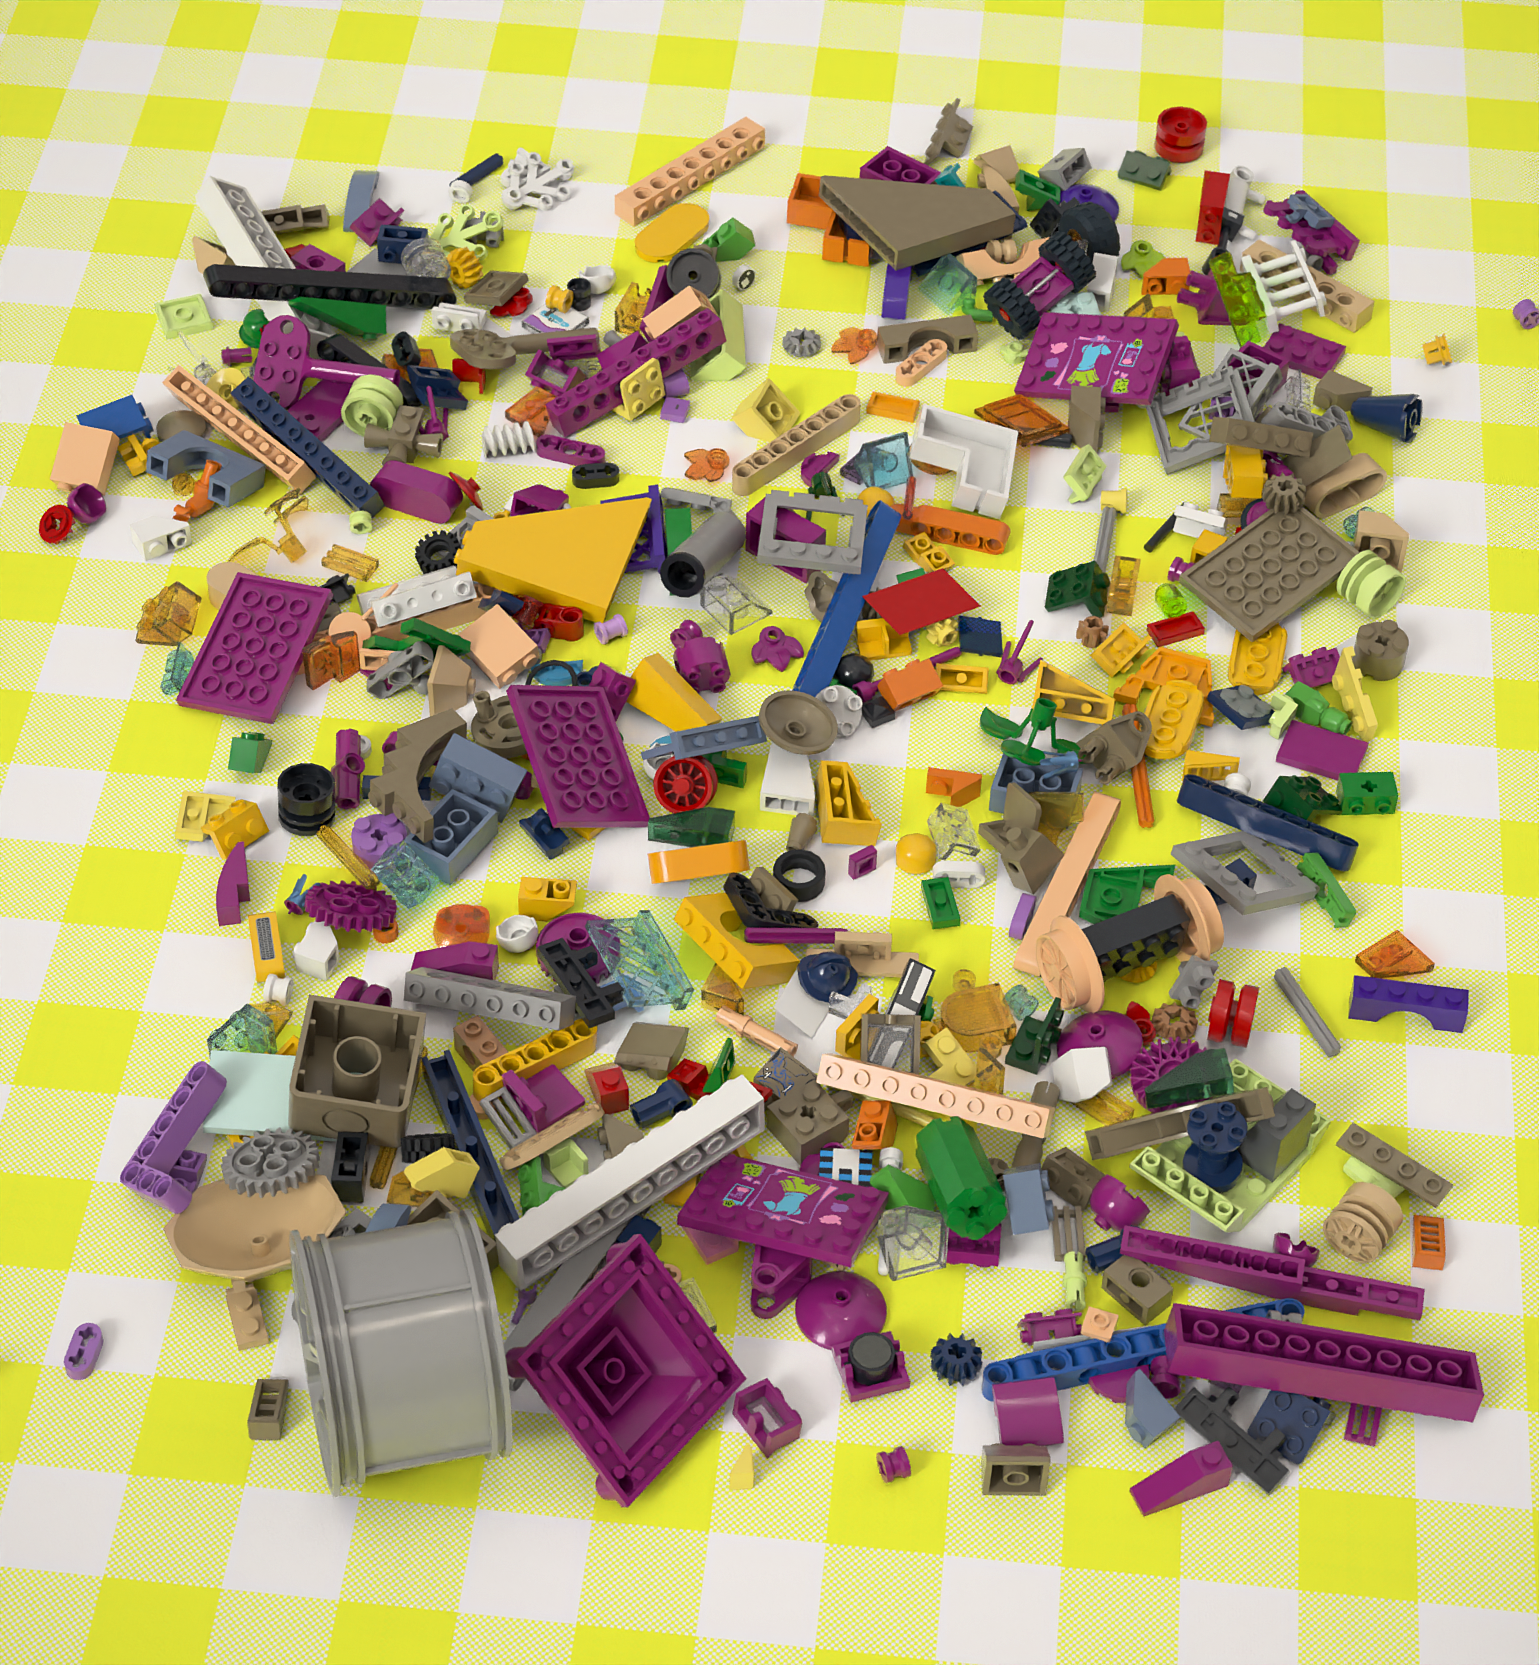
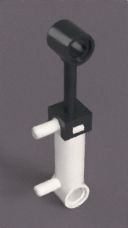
[1202,165,1266,275]

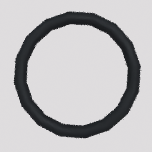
[525,660,578,686]

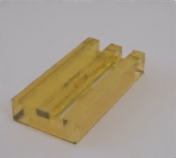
[321,544,379,582]
[1070,1089,1134,1126]

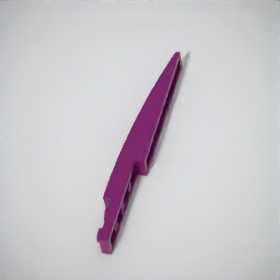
[1120,1225,1425,1321]

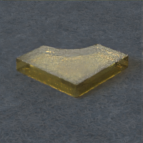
[1028,792,1084,847]

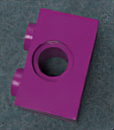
[291,244,346,272]

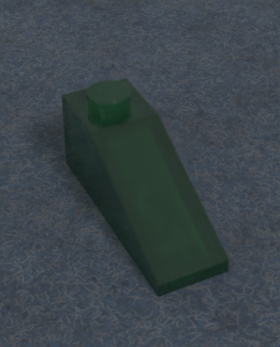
[648,807,735,847]
[1144,1048,1234,1109]

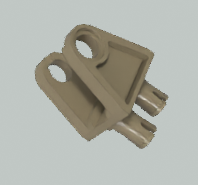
[1076,711,1152,785]

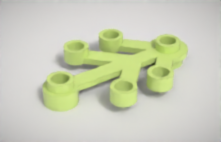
[427,204,504,261]

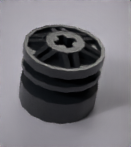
[277,763,335,836]

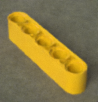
[473,1018,597,1102]

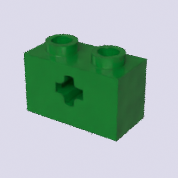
[1336,772,1399,815]

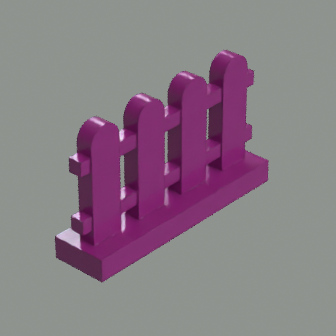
[1263,190,1360,261]

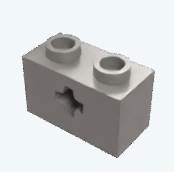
[1037,148,1092,191]

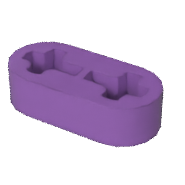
[1009,893,1037,940]
[64,1323,103,1380]

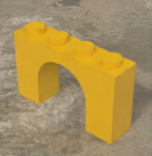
[673,892,800,989]

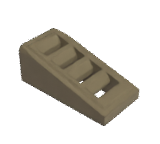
[247,1379,289,1440]

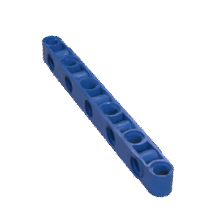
[981,1298,1305,1402]

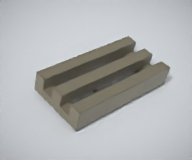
[1051,1206,1086,1261]

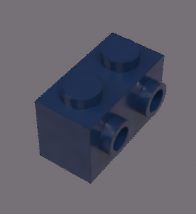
[377,224,429,266]

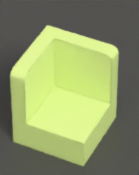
[543,1137,589,1188]

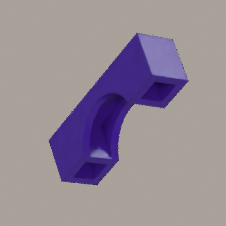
[1348,975,1469,1033]

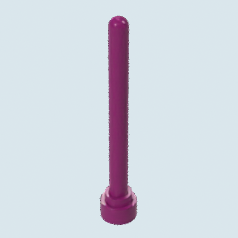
[852,647,962,703]

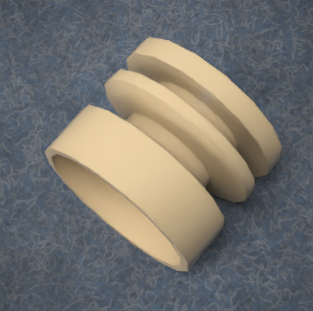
[1323,1182,1403,1263]

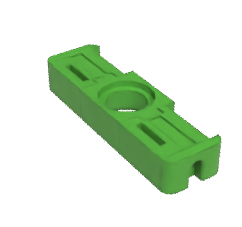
[1297,853,1356,928]

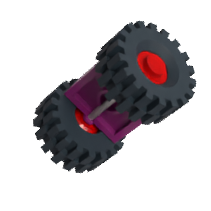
[983,231,1096,340]

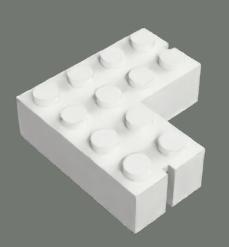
[909,404,1018,520]

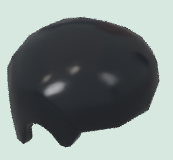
[833,653,874,689]

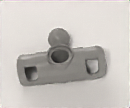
[367,641,434,699]

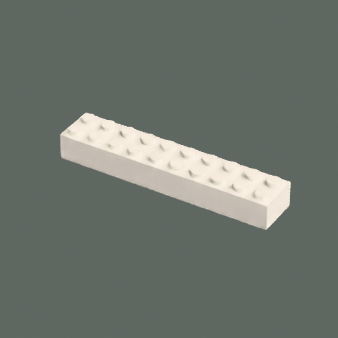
[195,175,336,359]
[495,1074,765,1291]

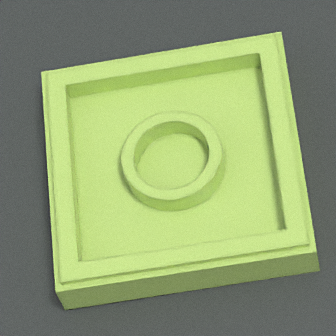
[154,294,213,340]

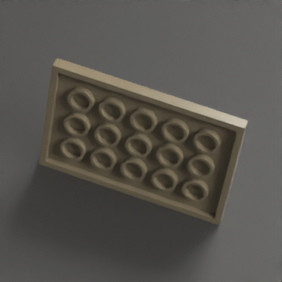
[1179,507,1360,642]

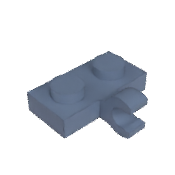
[1285,194,1335,229]

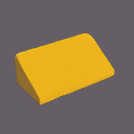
[936,663,989,694]

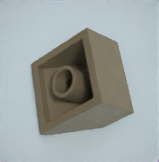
[981,1443,1051,1496]

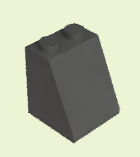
[1237,1088,1316,1182]

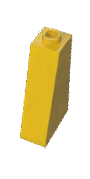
[626,653,722,732]

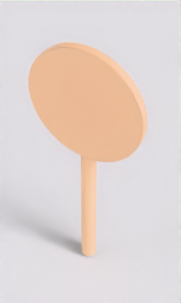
[328,583,398,654]

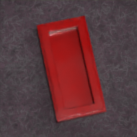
[1146,611,1205,648]

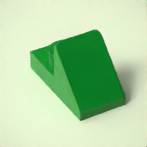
[1015,169,1060,211]
[702,750,747,788]

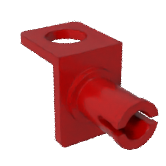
[452,359,486,394]

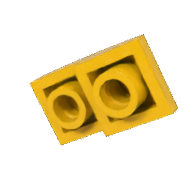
[903,532,955,573]

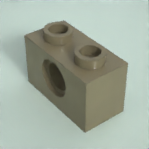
[1101,1255,1174,1326]

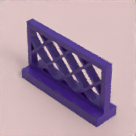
[600,484,667,574]

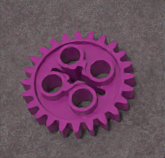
[304,880,397,933]

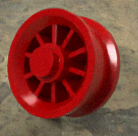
[653,755,718,815]

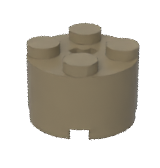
[1352,620,1409,681]

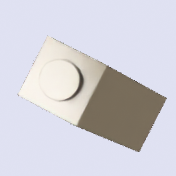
[1313,370,1373,412]

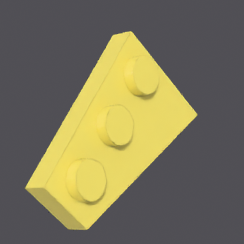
[1332,646,1378,741]

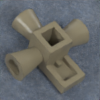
[364,405,443,465]

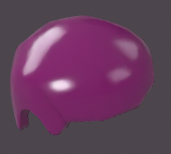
[66,483,106,524]
[1273,1232,1320,1267]

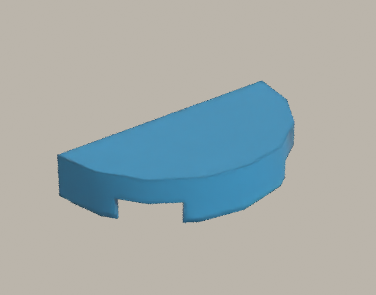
[531,660,583,686]

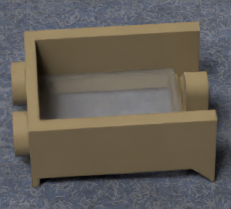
[860,1013,921,1074]

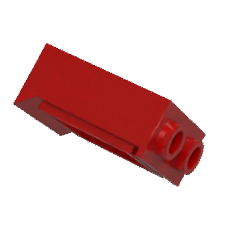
[1195,170,1230,245]

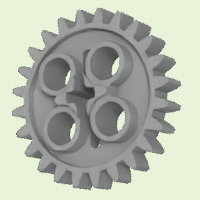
[221,1128,320,1198]

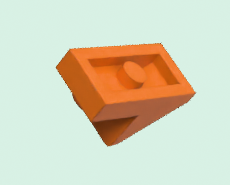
[926,767,982,812]

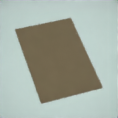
[1268,424,1352,486]

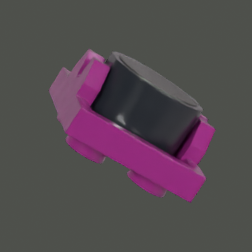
[832,1331,910,1403]

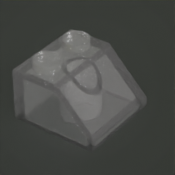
[700,573,773,635]

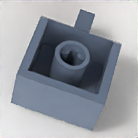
[1003,1163,1055,1235]

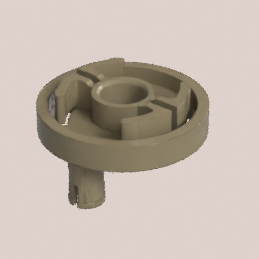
[471,691,527,758]

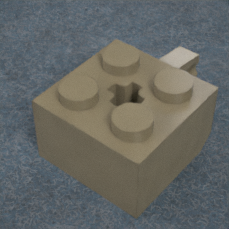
[766,1079,853,1165]

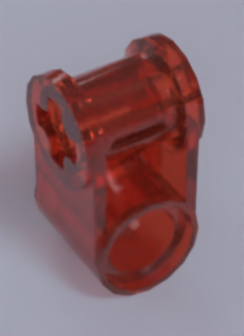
[510,593,544,628]

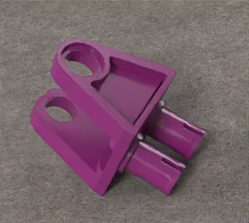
[1176,263,1252,326]
[750,1244,812,1319]

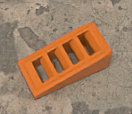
[1412,1215,1446,1270]

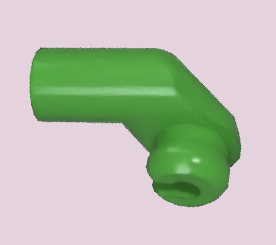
[961,298,993,322]

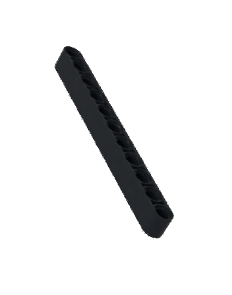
[203,264,457,309]

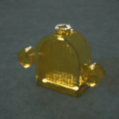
[933,969,1017,1059]

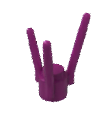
[419,386,449,442]
[996,620,1043,685]

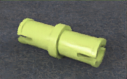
[1063,1251,1087,1311]

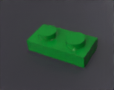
[921,877,961,929]

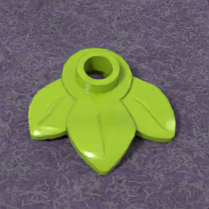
[1121,240,1165,278]

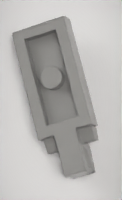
[660,487,732,513]

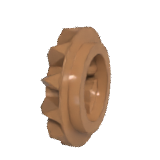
[1152,1001,1198,1041]

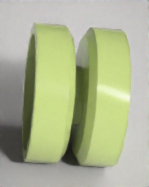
[341,375,403,437]

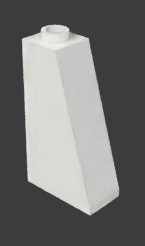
[760,742,815,817]

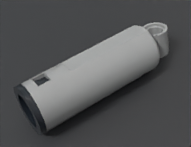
[660,510,746,598]

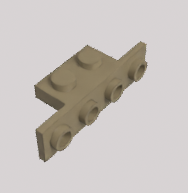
[924,98,973,166]
[1336,1123,1453,1208]

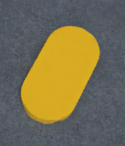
[635,203,709,263]
[1227,623,1288,695]
[1138,680,1204,759]

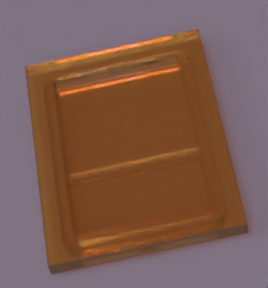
[974,394,1070,447]

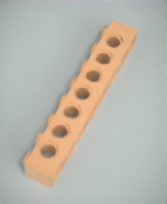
[615,117,765,227]
[162,365,317,495]
[816,1053,1055,1138]

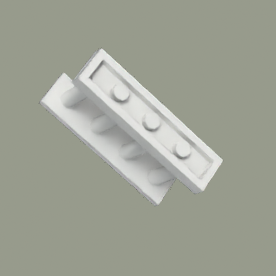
[1241,240,1327,334]
[356,566,477,627]

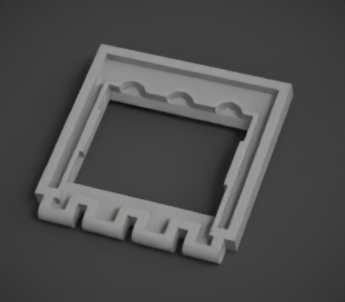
[1145,365,1255,474]
[757,490,868,575]
[1171,831,1320,916]

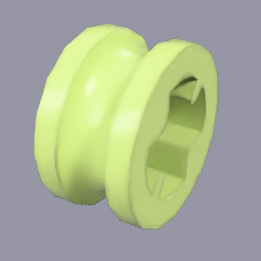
[349,511,373,534]

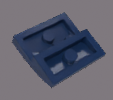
[407,365,469,410]

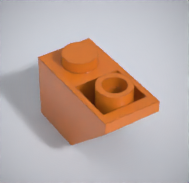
[1141,258,1191,295]
[852,1101,898,1149]

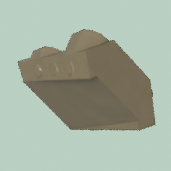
[614,1021,689,1080]

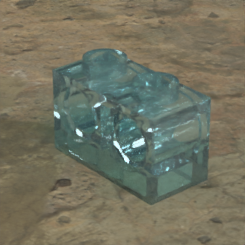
[371,840,440,909]

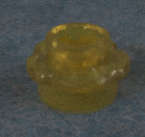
[172,472,195,496]

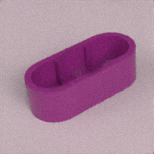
[370,460,463,524]

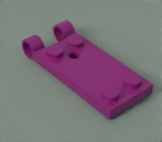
[262,379,353,442]

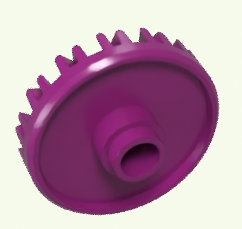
[536,913,621,984]
[1130,1036,1218,1113]

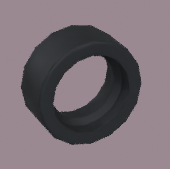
[773,849,826,902]

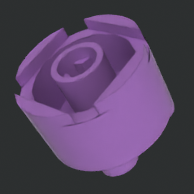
[351,813,407,877]

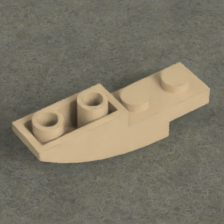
[977,164,1019,240]

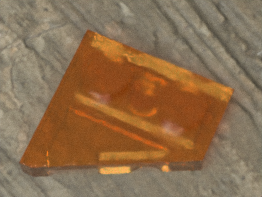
[1355,930,1435,979]

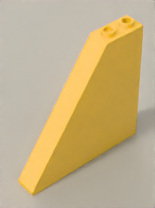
[454,497,652,623]

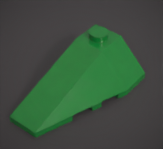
[289,297,386,341]

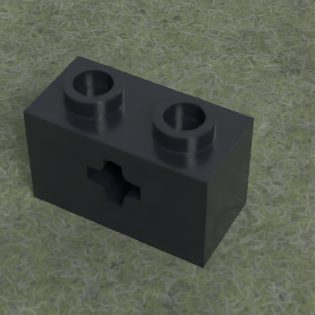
[331,1132,370,1202]

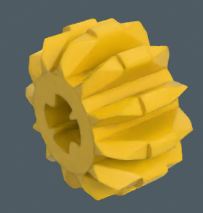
[444,247,483,289]

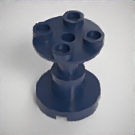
[1182,1101,1248,1193]

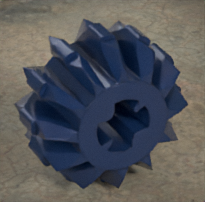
[930,1333,983,1387]

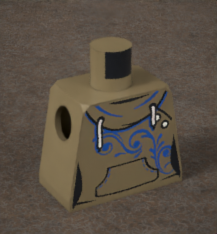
[753,1047,820,1112]

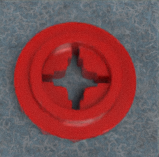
[39,505,76,545]

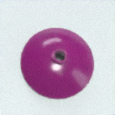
[1057,1010,1143,1079]
[795,1271,887,1350]

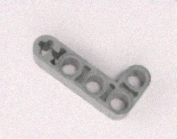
[1261,402,1353,444]

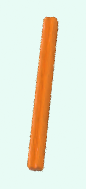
[1122,703,1155,828]

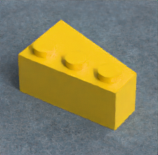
[1222,445,1268,498]
[815,760,882,846]

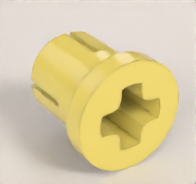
[1101,488,1128,514]

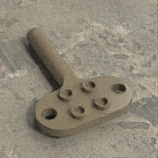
[450,327,600,369]

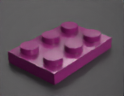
[1263,323,1346,379]

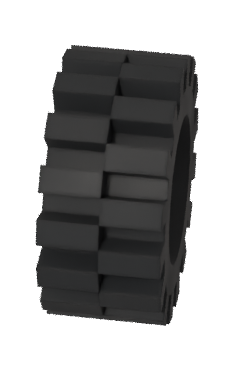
[415,530,462,574]
[401,1133,455,1163]

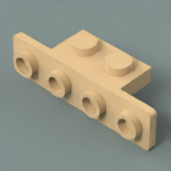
[806,931,919,977]

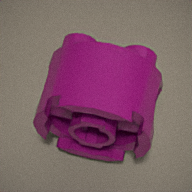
[673,637,731,694]

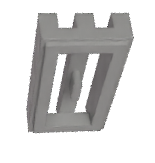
[479,1086,537,1149]

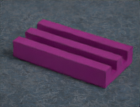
[1344,1403,1382,1447]

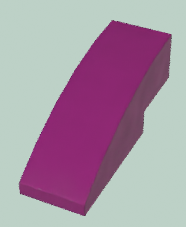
[216,841,250,926]

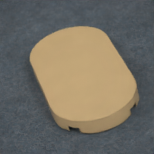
[499,1103,605,1170]

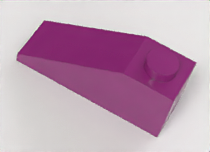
[411,941,499,981]
[1129,1441,1233,1517]

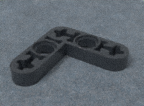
[723,872,818,928]

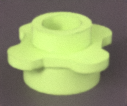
[1000,341,1028,364]

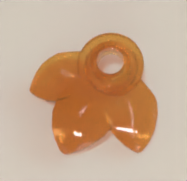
[831,327,878,365]
[684,448,730,482]

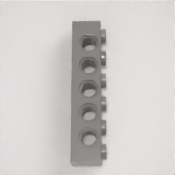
[403,967,576,1031]

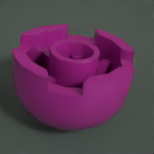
[1090,1174,1150,1232]

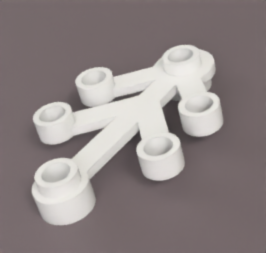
[501,152,574,211]

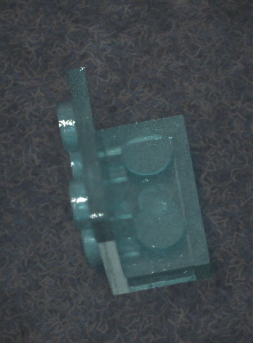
[207,1003,277,1057]

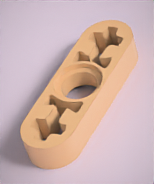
[895,339,947,387]

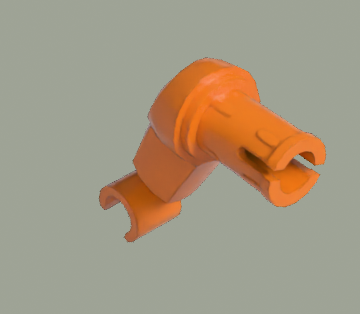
[173,460,222,522]

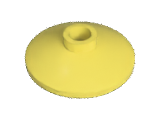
[206,368,246,409]

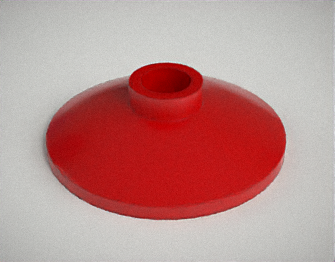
[448,471,483,511]

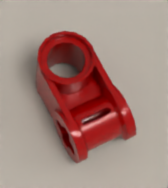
[532,603,584,642]

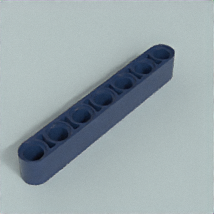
[1177,774,1359,871]

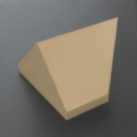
[973,145,1019,183]

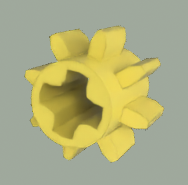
[926,617,958,647]

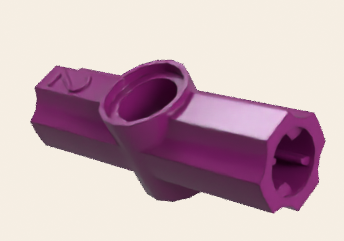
[330,728,365,810]

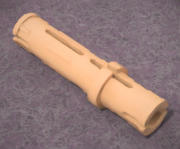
[715,1005,798,1057]

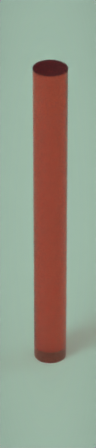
[903,476,917,520]

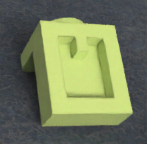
[1269,692,1298,740]

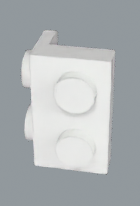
[432,302,487,332]
[1173,502,1229,538]

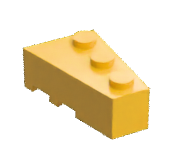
[1032,660,1116,725]

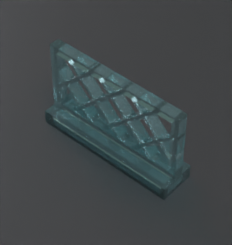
[585,910,694,1011]

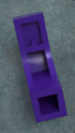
[881,264,913,320]

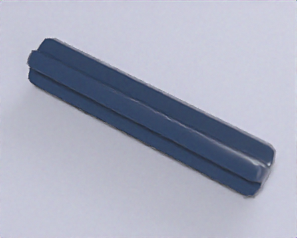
[449,153,504,186]

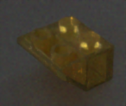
[135,581,202,646]

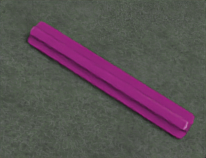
[744,928,848,944]

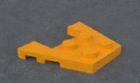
[1113,647,1214,727]

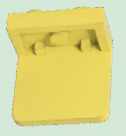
[612,358,666,421]

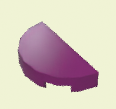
[801,452,840,487]
[1089,1365,1150,1403]

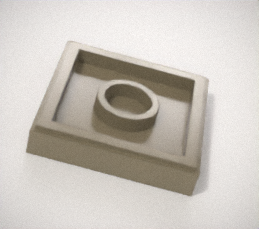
[463,270,529,306]

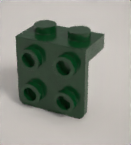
[1045,560,1110,618]
[1263,775,1343,822]

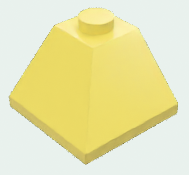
[731,378,800,442]

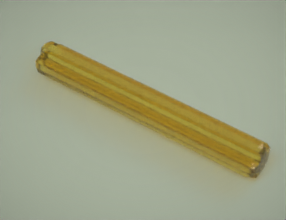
[317,825,380,891]

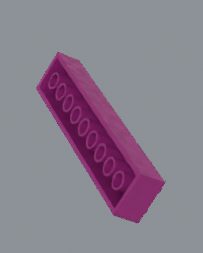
[1164,1303,1484,1423]

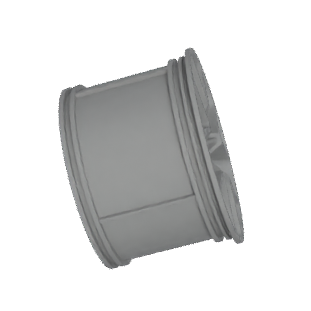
[289,1208,513,1498]

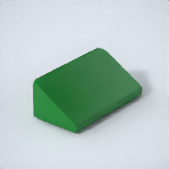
[702,1038,735,1093]

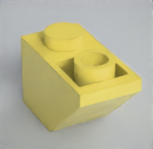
[404,1147,480,1198]

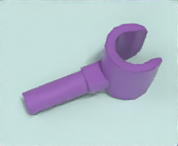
[511,1284,537,1324]

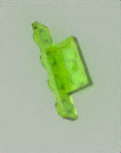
[1209,252,1267,348]

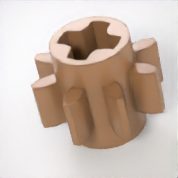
[1076,616,1109,648]

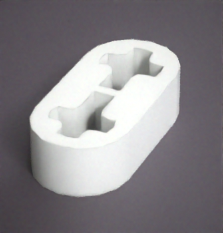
[933,861,985,888]

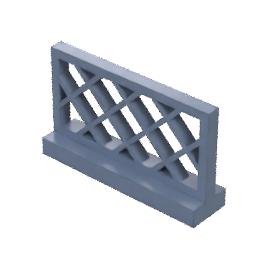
[641,716,767,760]

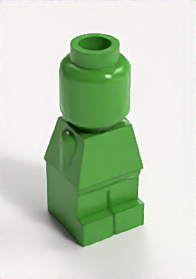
[1285,681,1352,735]

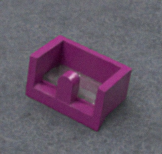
[525,349,587,398]
[732,1378,803,1459]

